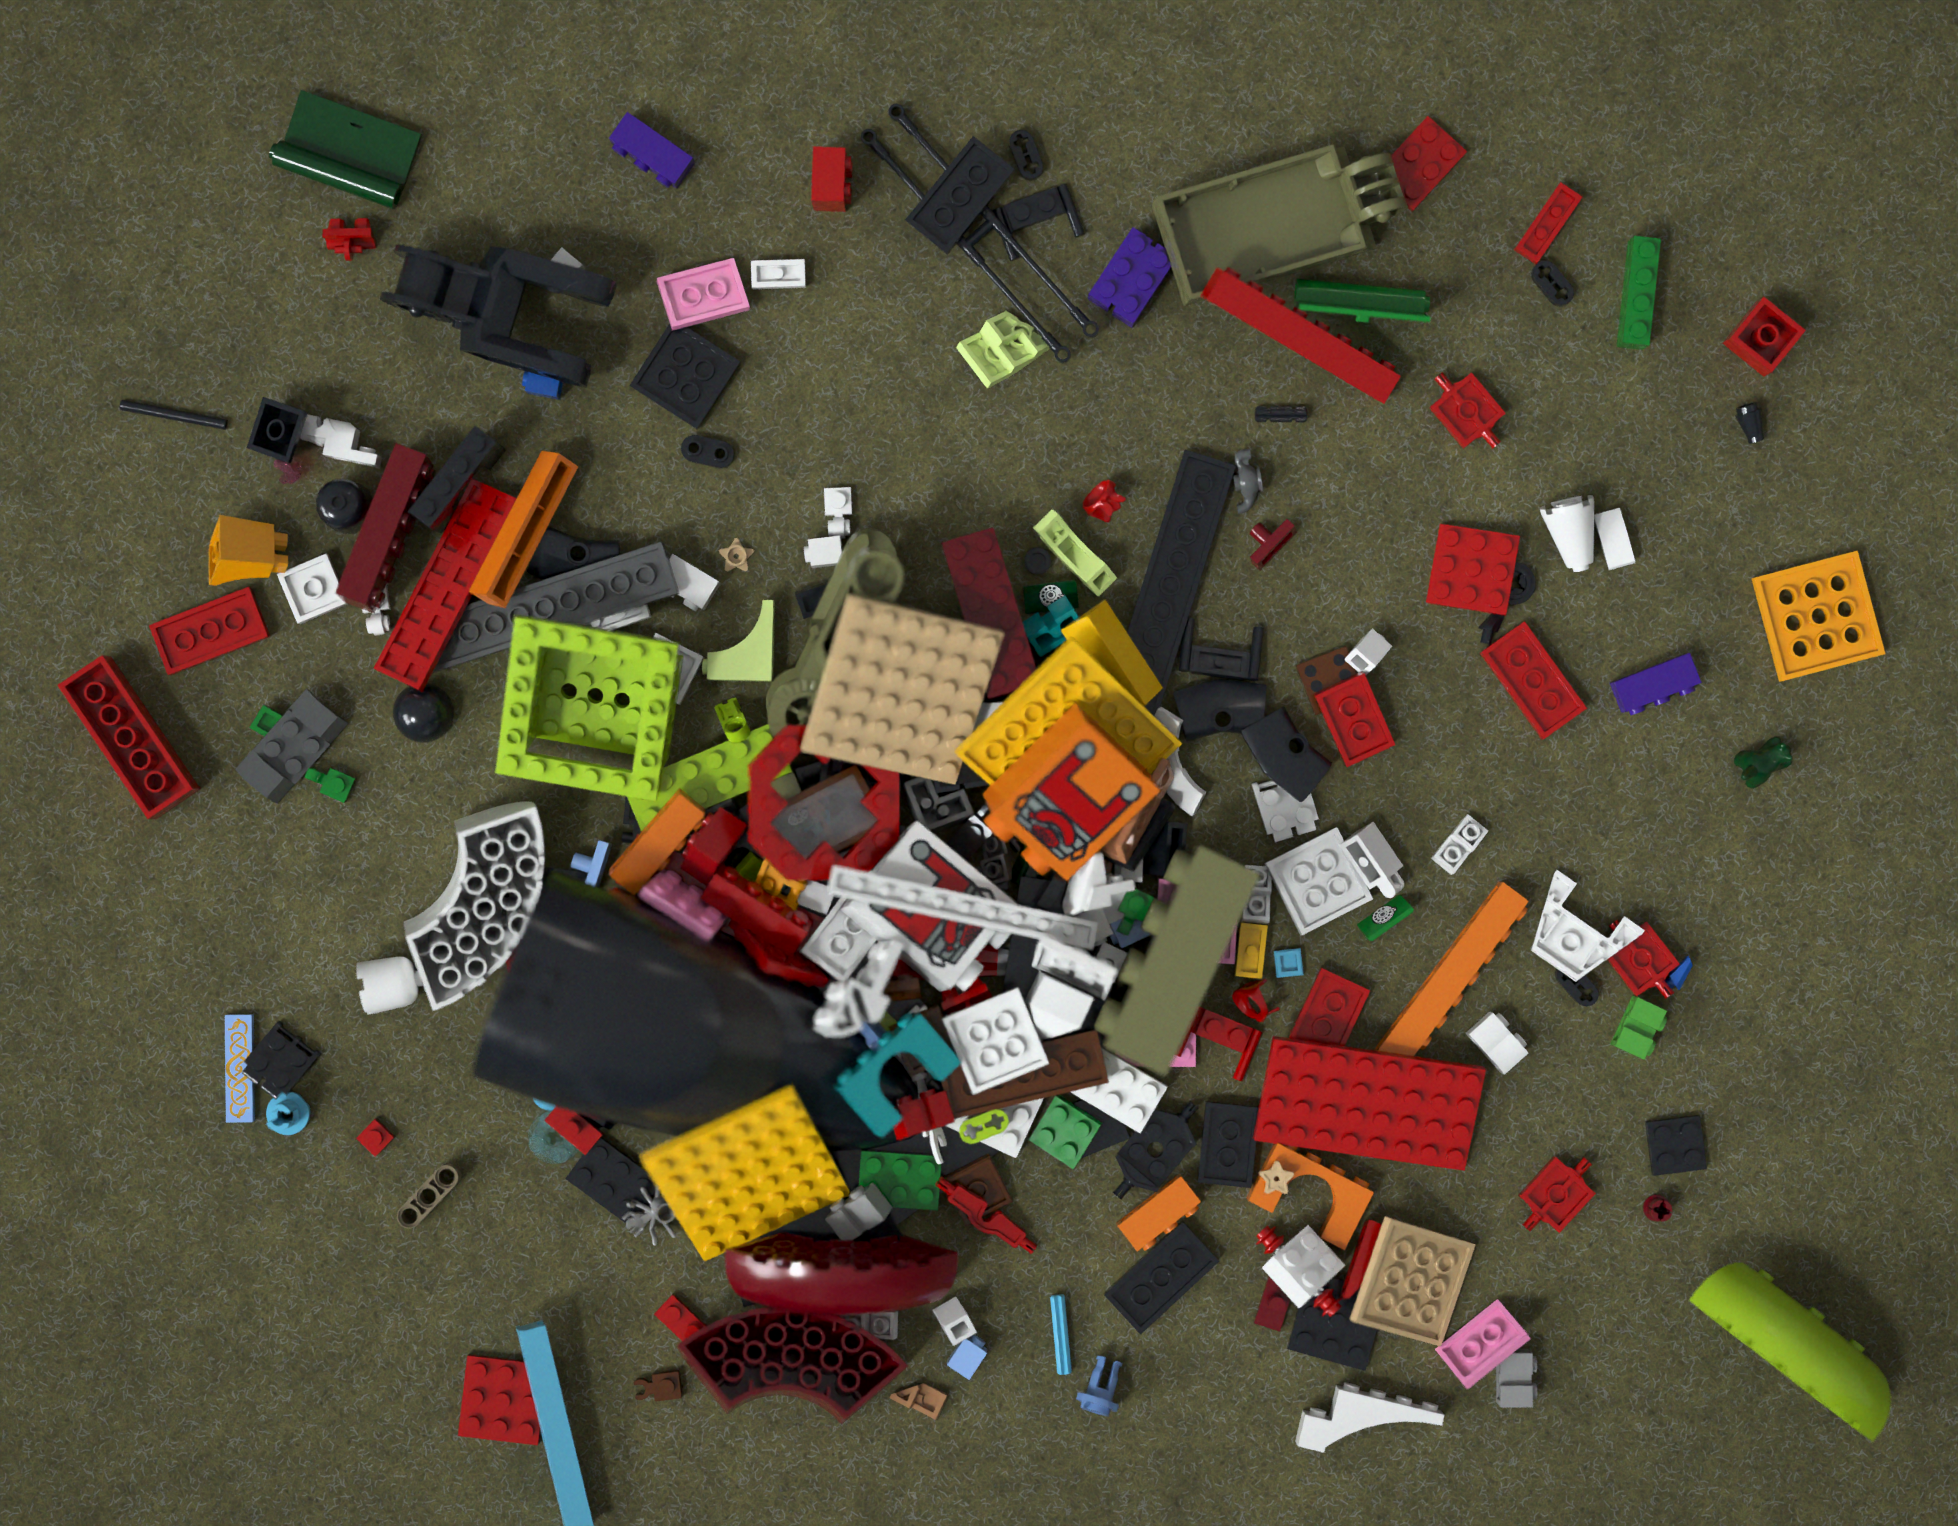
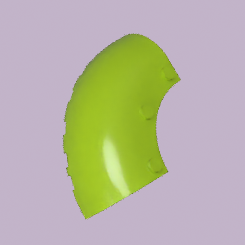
[1689,1263,1891,1442]

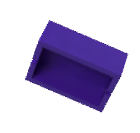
[1088,227,1172,328]

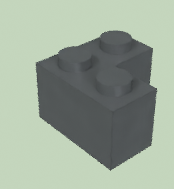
[902,777,974,834]

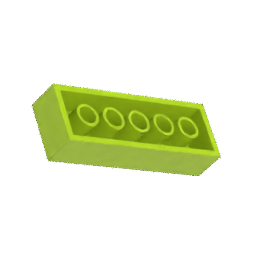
[627,724,793,831]

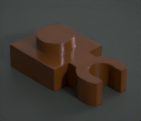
[634,1370,682,1402]

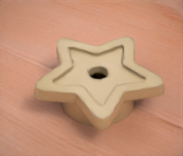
[719,538,754,571]
[1259,1160,1294,1194]

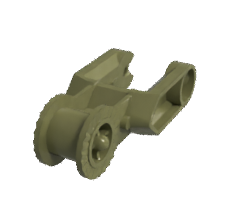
[766,528,903,753]

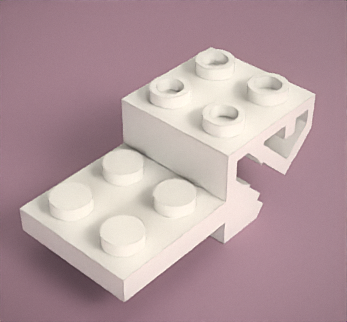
[813,940,904,1037]

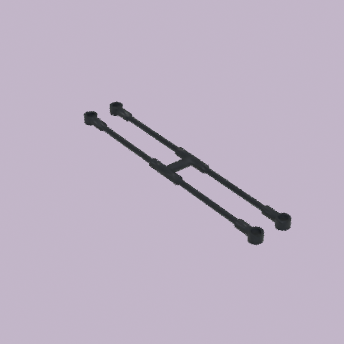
[861,103,1099,363]

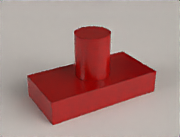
[544,1107,604,1155]

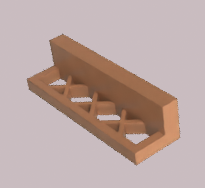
[1101,758,1174,863]

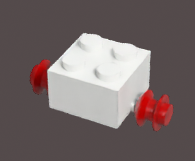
[1256,1225,1345,1317]

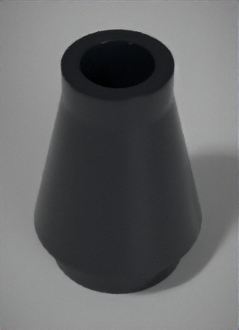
[1735,402,1765,444]

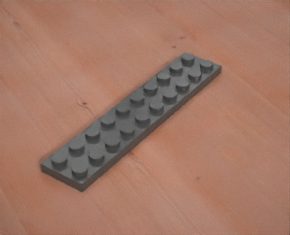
[432,542,680,674]

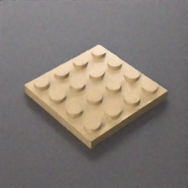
[1350,1216,1475,1346]

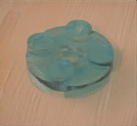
[528,1110,579,1164]

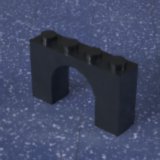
[409,426,506,534]

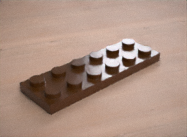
[942,1029,1109,1119]

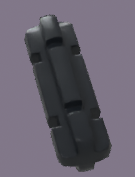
[1254,406,1307,423]

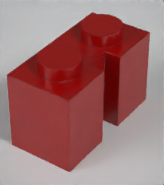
[893,1089,955,1140]

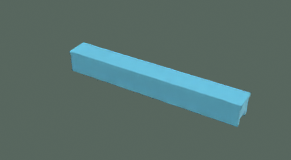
[516,1320,594,1526]

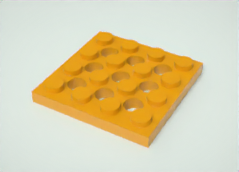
[1752,550,1885,682]

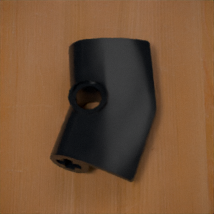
[527,526,620,580]
[1173,679,1267,742]
[1241,706,1332,802]

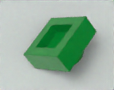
[249,704,282,736]

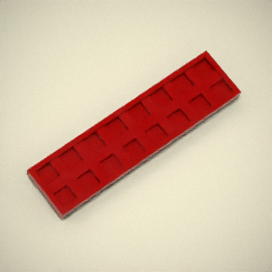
[373,479,517,692]

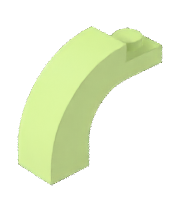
[1034,509,1117,596]

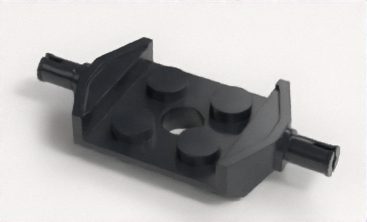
[1113,1101,1199,1200]

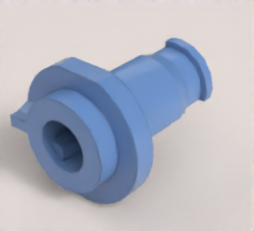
[1076,1356,1122,1417]

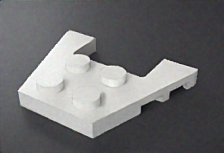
[1531,870,1645,982]

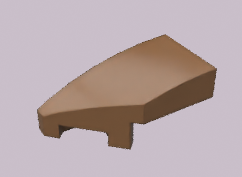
[890,1383,949,1420]

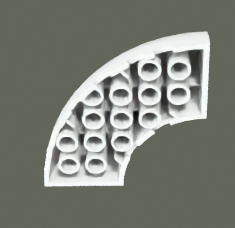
[404,801,544,1011]

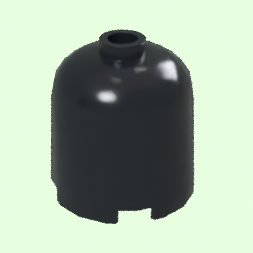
[316,479,373,534]

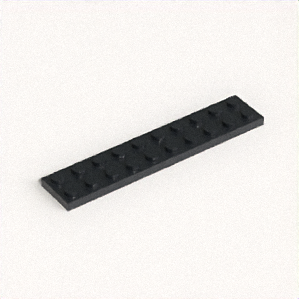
[1127,450,1236,716]

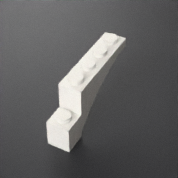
[1295,1382,1444,1453]

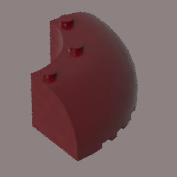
[725,1232,958,1315]
[677,1308,908,1425]

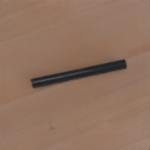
[120,400,228,430]

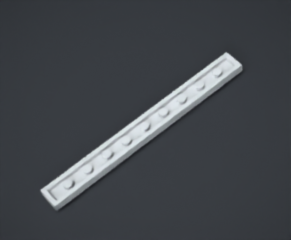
[827,866,1098,950]

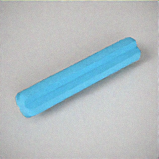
[1050,1294,1072,1375]

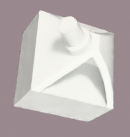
[1026,970,1094,1042]

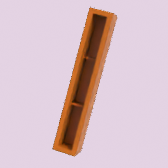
[469,451,578,608]

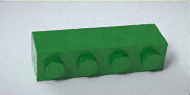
[1617,236,1661,350]

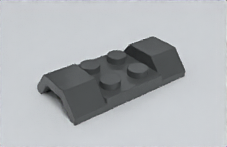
[235,688,348,803]

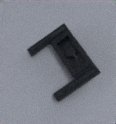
[993,184,1085,262]
[1179,618,1264,681]

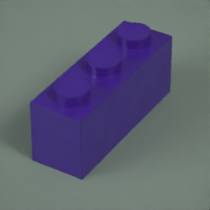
[609,112,695,189]
[1610,653,1702,716]

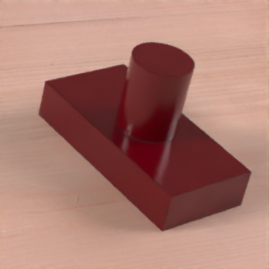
[1249,519,1297,571]
[1254,1275,1290,1332]

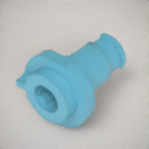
[266,1092,311,1135]

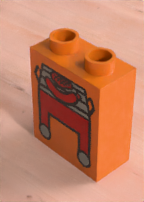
[983,703,1160,881]

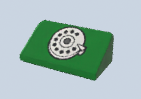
[1357,895,1414,941]

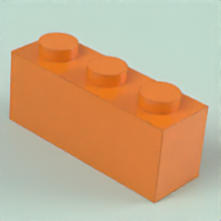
[1116,1173,1201,1252]

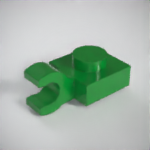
[305,767,356,803]
[1116,889,1154,936]

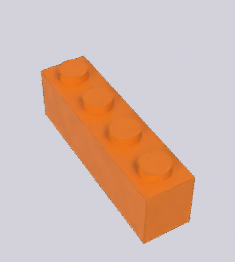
[609,788,705,896]

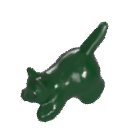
[1734,736,1793,789]

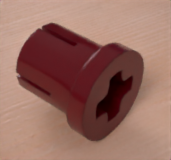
[1643,1194,1672,1221]

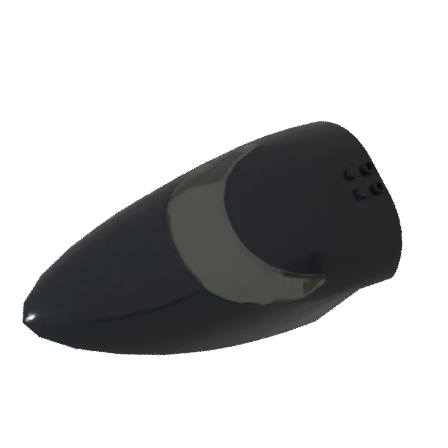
[473,870,918,1152]

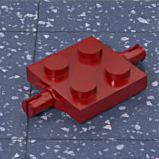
[1429,372,1506,449]
[1607,919,1680,999]
[1518,1156,1596,1233]

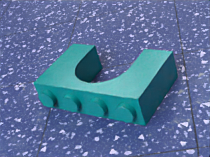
[834,1013,962,1137]

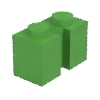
[1610,996,1667,1060]

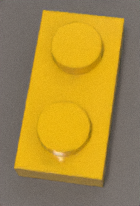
[1234,922,1268,979]

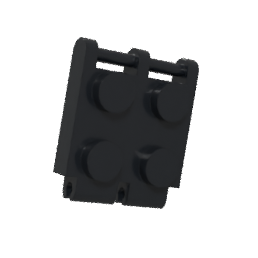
[242,1021,321,1100]

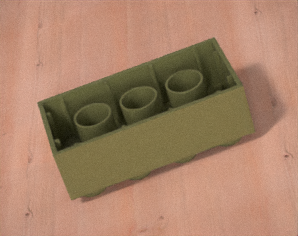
[1094,846,1260,1076]

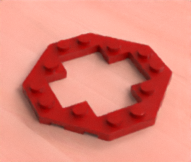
[748,725,899,881]

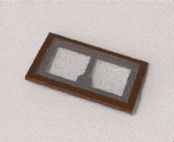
[770,765,877,859]

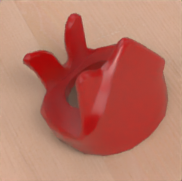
[1083,480,1126,522]
[1232,978,1280,1022]

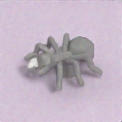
[622,1185,676,1246]

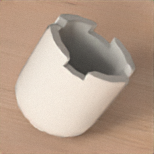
[356,957,423,1015]

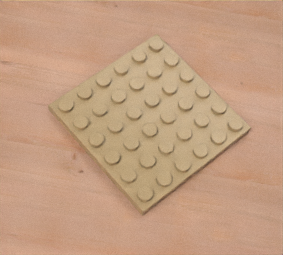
[801,594,1004,784]

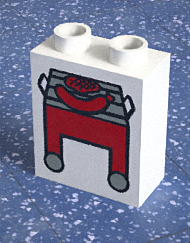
[840,821,1017,992]

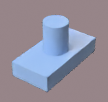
[571,840,612,887]

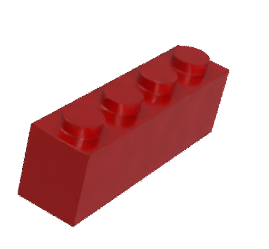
[699,864,813,957]

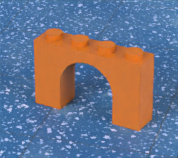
[1246,1143,1374,1250]

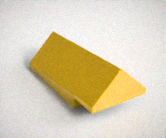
[1061,599,1163,706]

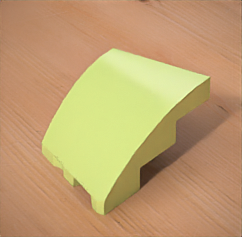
[956,311,1050,389]

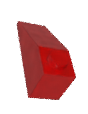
[1339,1219,1382,1300]

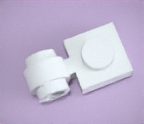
[824,487,852,539]
[362,584,391,636]

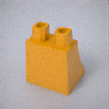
[209,515,288,586]

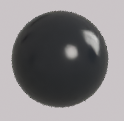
[393,683,454,743]

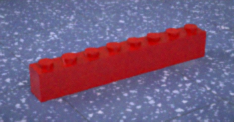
[1200,267,1401,404]

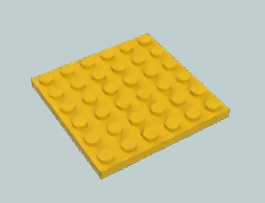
[954,637,1182,786]
[640,1086,851,1262]

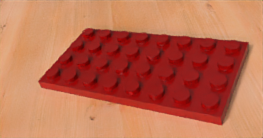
[1253,1036,1486,1171]

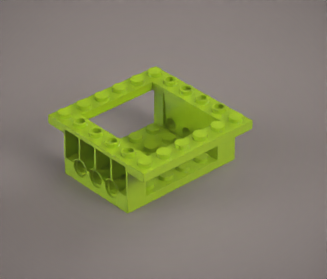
[495,614,684,801]

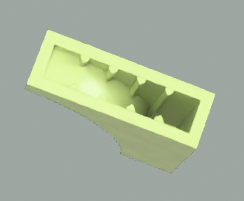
[702,600,775,682]

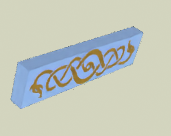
[225,1014,255,1123]

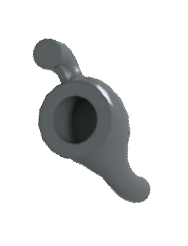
[1233,448,1263,514]

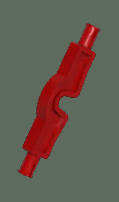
[935,1177,1037,1254]

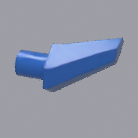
[1665,955,1693,990]

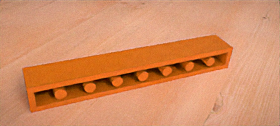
[1374,881,1529,1056]

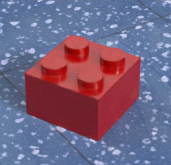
[811,147,853,212]
[1722,297,1806,377]
[680,807,747,887]

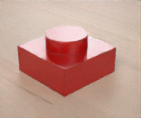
[356,1118,395,1157]

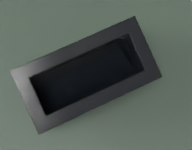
[1143,822,1188,876]

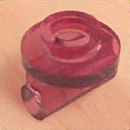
[274,459,302,485]

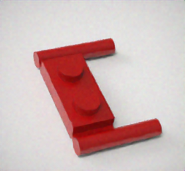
[1176,1006,1263,1082]

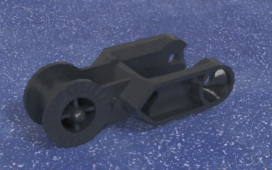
[380,244,617,387]

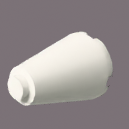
[1540,495,1594,572]

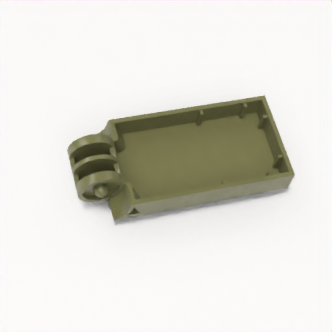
[1151,144,1408,307]

